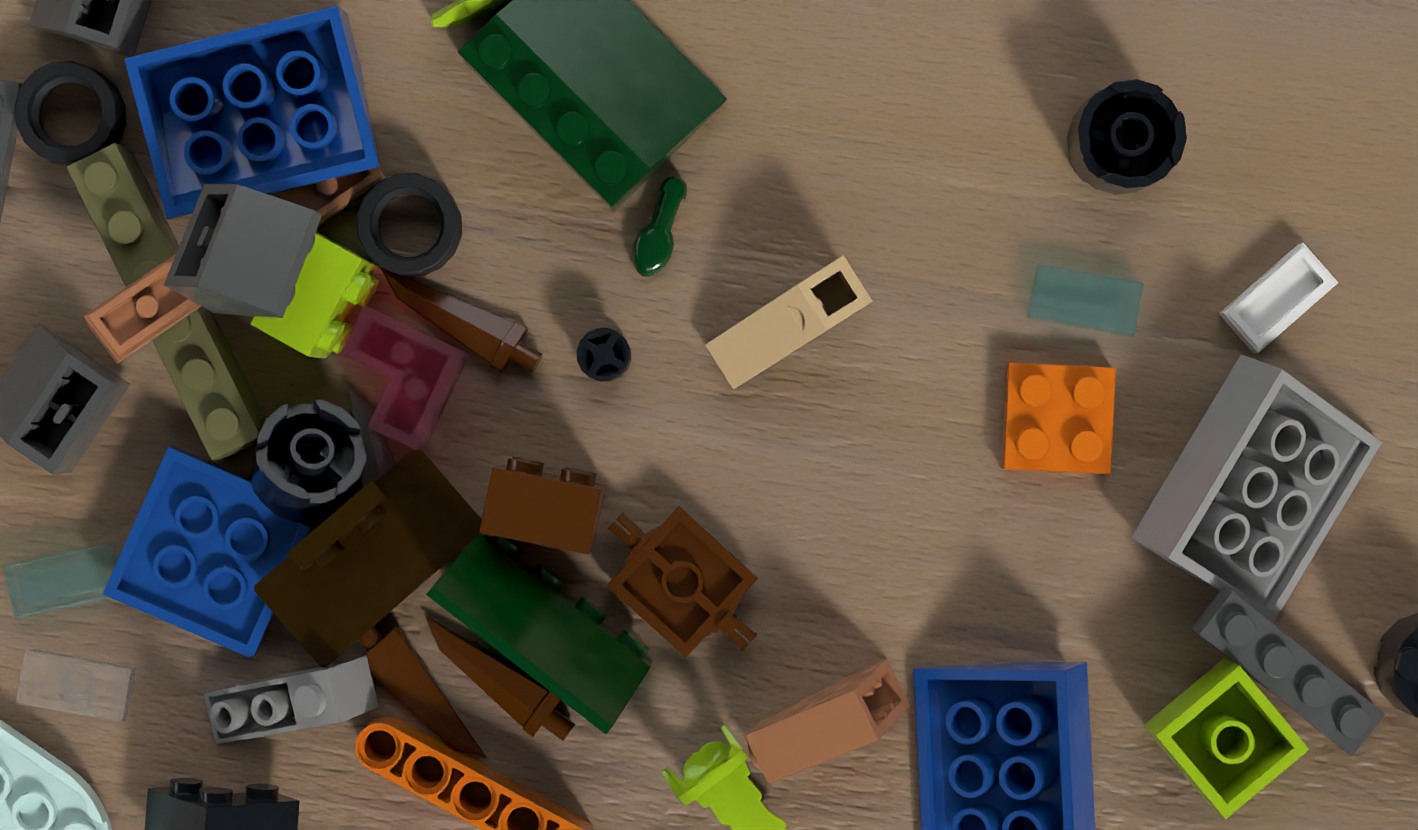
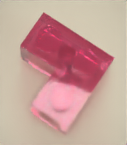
[341,305,470,450]

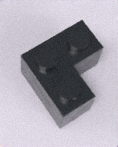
[145,778,300,830]

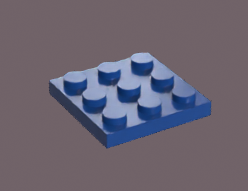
[103,446,313,659]

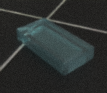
[1027,264,1144,336]
[4,543,117,619]

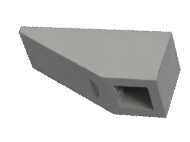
[203,655,379,745]

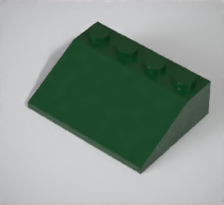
[458,0,727,213]
[426,533,652,734]

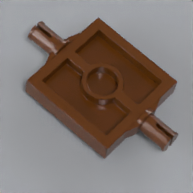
[607,506,758,658]

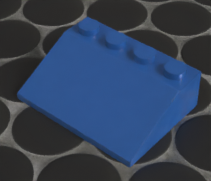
[124,6,380,219]
[913,662,1096,830]

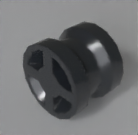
[577,328,631,382]

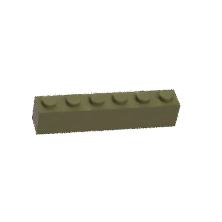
[66,143,265,461]

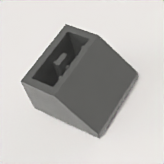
[28,0,152,57]
[164,184,322,318]
[0,324,131,475]

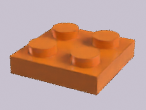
[1001,363,1116,474]

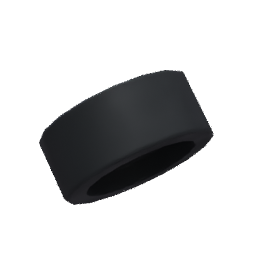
[15,61,126,166]
[357,173,462,277]

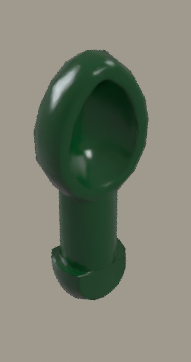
[632,176,687,277]

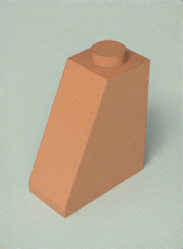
[745,659,910,784]

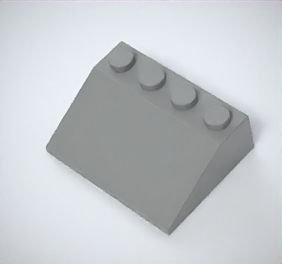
[1131,354,1382,623]

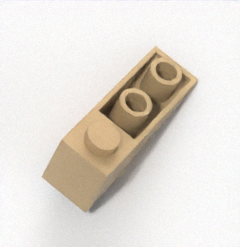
[705,255,873,390]

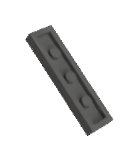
[1191,586,1385,756]

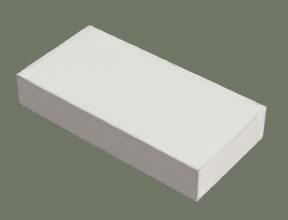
[1219,243,1338,353]

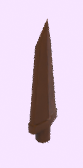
[380,267,543,373]
[425,615,575,741]
[358,626,487,758]

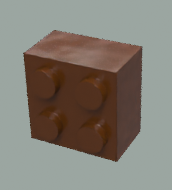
[479,457,606,554]

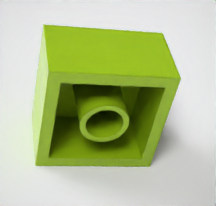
[250,232,380,359]
[1143,658,1310,819]

